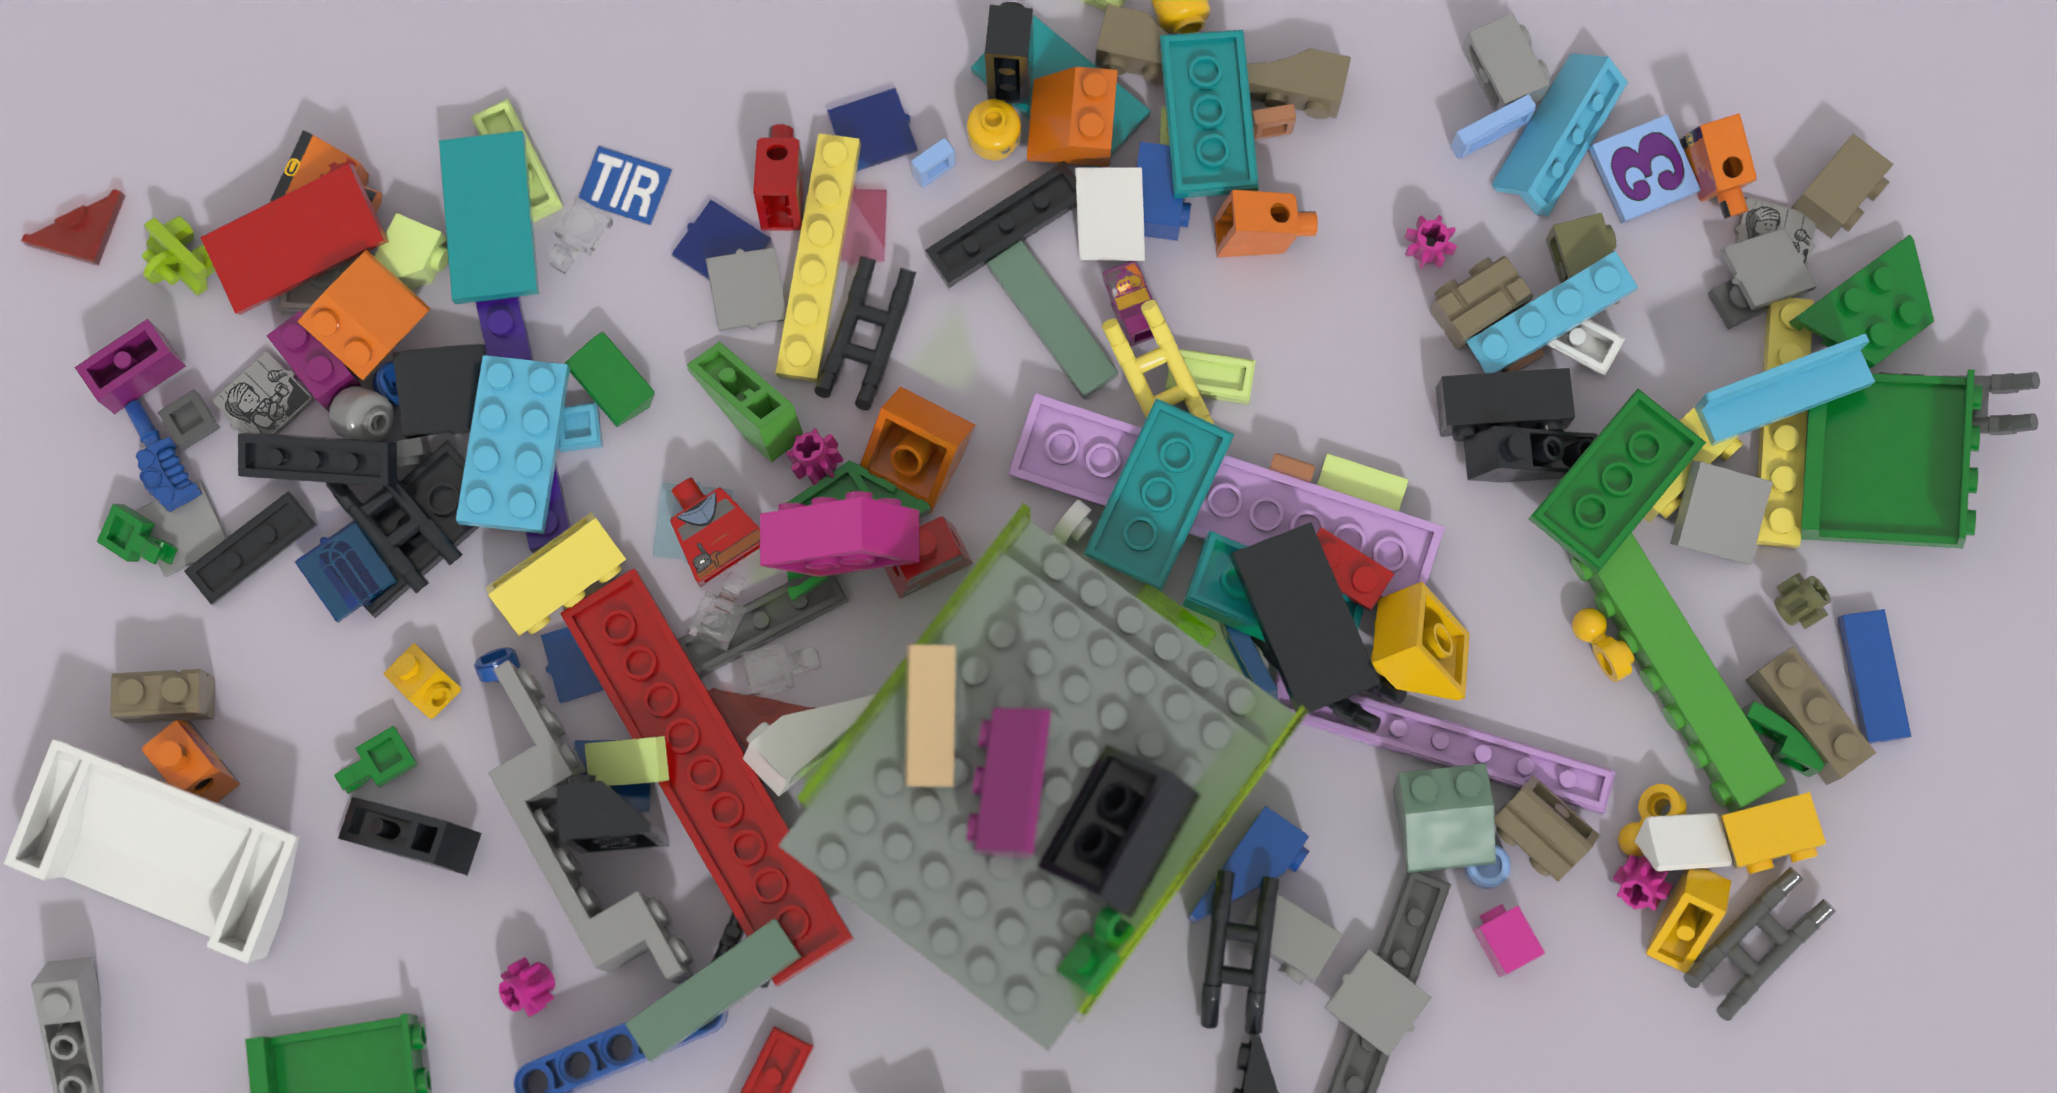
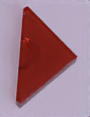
[21,189,125,266]
[709,688,816,750]

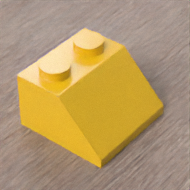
[1371,581,1470,701]

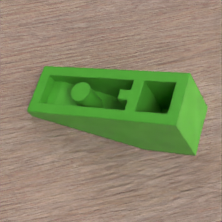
[686,341,803,462]

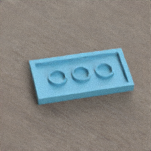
[456,355,570,534]

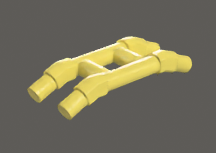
[1102,300,1215,425]

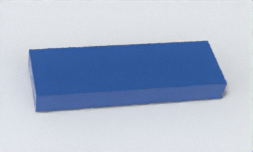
[1838,609,1912,744]

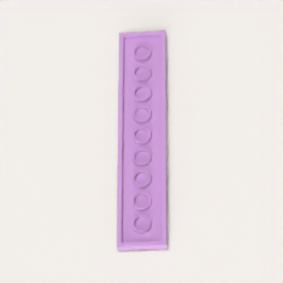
[1008,393,1445,598]

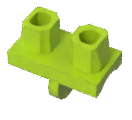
[142,216,215,296]

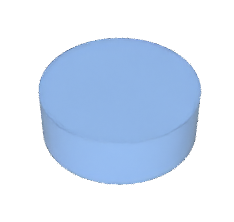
[1464,844,1511,889]

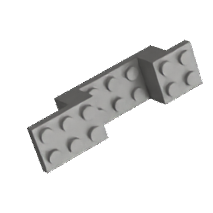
[488,660,694,984]

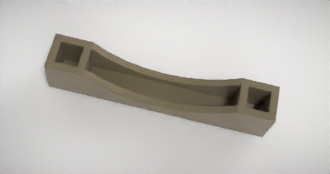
[1095,4,1351,119]

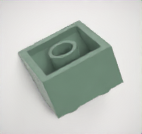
[1393,763,1496,873]

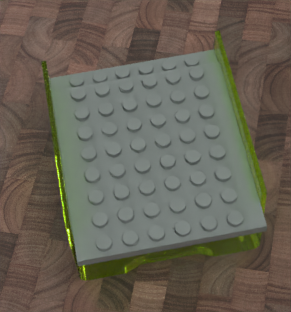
[778,503,1309,1051]

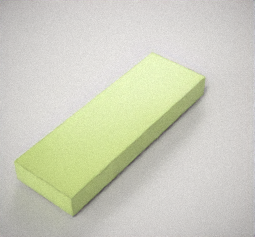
[471,99,563,223]

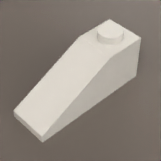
[743,695,880,796]

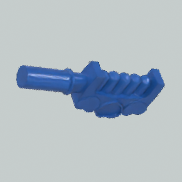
[125,400,202,512]

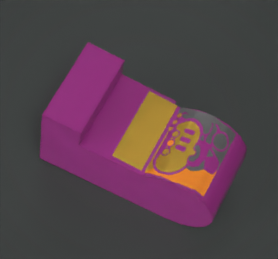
[1102,261,1154,347]

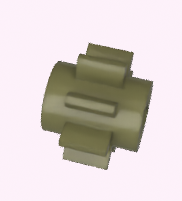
[1774,573,1831,629]

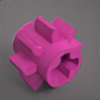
[1404,215,1457,269]
[786,428,843,485]
[1613,854,1673,911]
[499,957,555,1017]

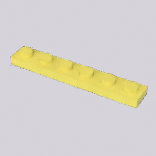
[775,133,861,383]
[1756,297,1814,549]

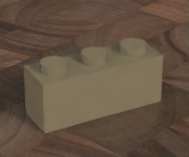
[1745,646,1876,785]

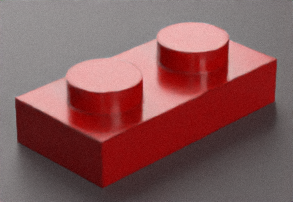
[1316,527,1394,612]

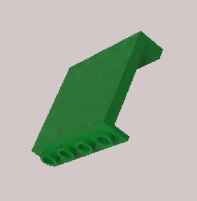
[1801,369,1982,549]
[245,1013,432,1093]

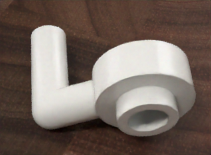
[1008,499,1093,545]

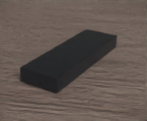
[184,491,317,605]

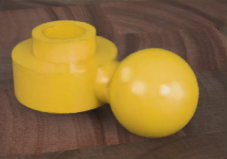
[1572,608,1635,683]
[1618,784,1687,857]

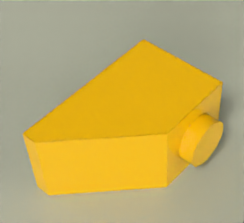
[1646,868,1731,973]

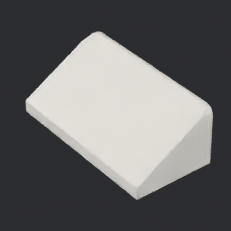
[1546,319,1625,376]
[1635,813,1732,871]

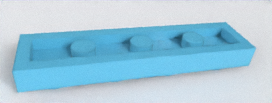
[1466,251,1638,373]

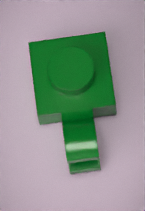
[97,504,178,564]
[334,725,418,794]
[1056,906,1134,999]

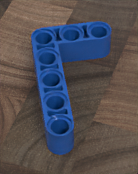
[513,1009,728,1093]

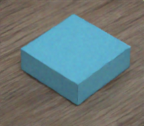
[558,403,603,452]

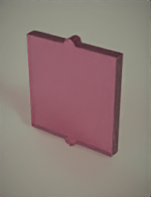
[841,186,887,265]

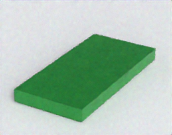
[1528,388,1706,574]

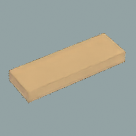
[905,644,956,787]

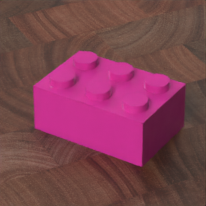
[760,491,919,577]

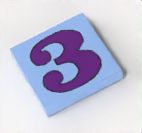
[1589,114,1701,224]

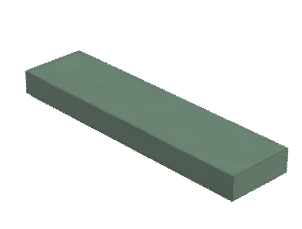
[987,240,1118,399]
[625,918,802,1062]

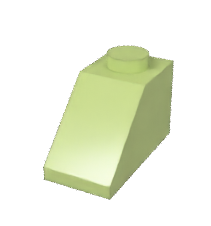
[374,213,449,290]

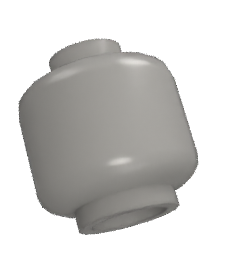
[329,386,395,441]

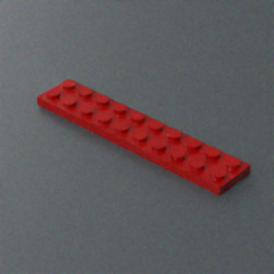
[560,568,855,987]

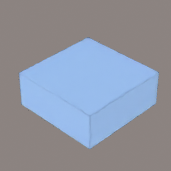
[911,137,956,188]

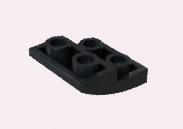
[393,344,486,439]

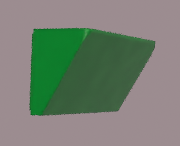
[565,332,655,427]

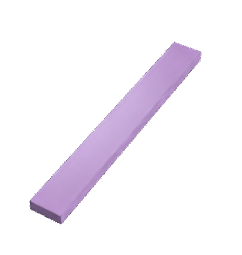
[1274,672,1616,815]

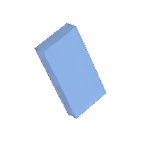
[1450,94,1536,159]

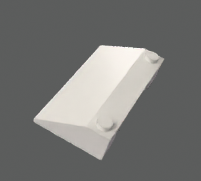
[4,738,300,963]

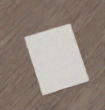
[1076,167,1145,261]

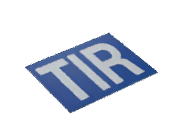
[577,146,672,225]

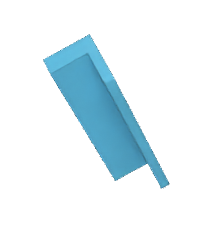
[1492,54,1628,216]
[1694,334,1875,446]

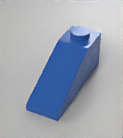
[1188,806,1310,923]

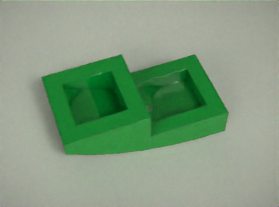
[1742,701,1825,777]

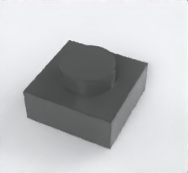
[1708,279,1769,329]
[158,389,221,450]
[392,437,431,467]

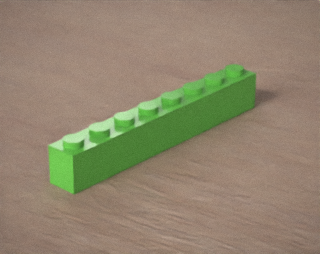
[1571,533,1786,813]

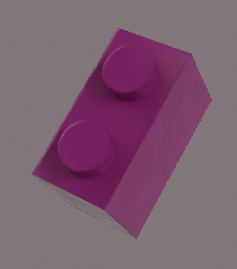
[266,310,362,412]
[74,319,186,414]

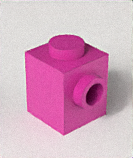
[1473,904,1545,977]

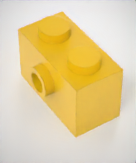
[1720,792,1826,875]

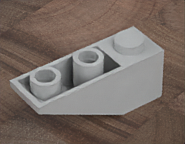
[31,957,104,1093]

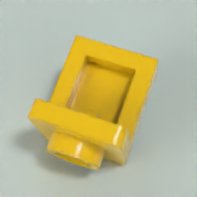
[383,643,461,719]

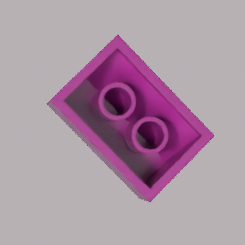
[966,708,1051,860]

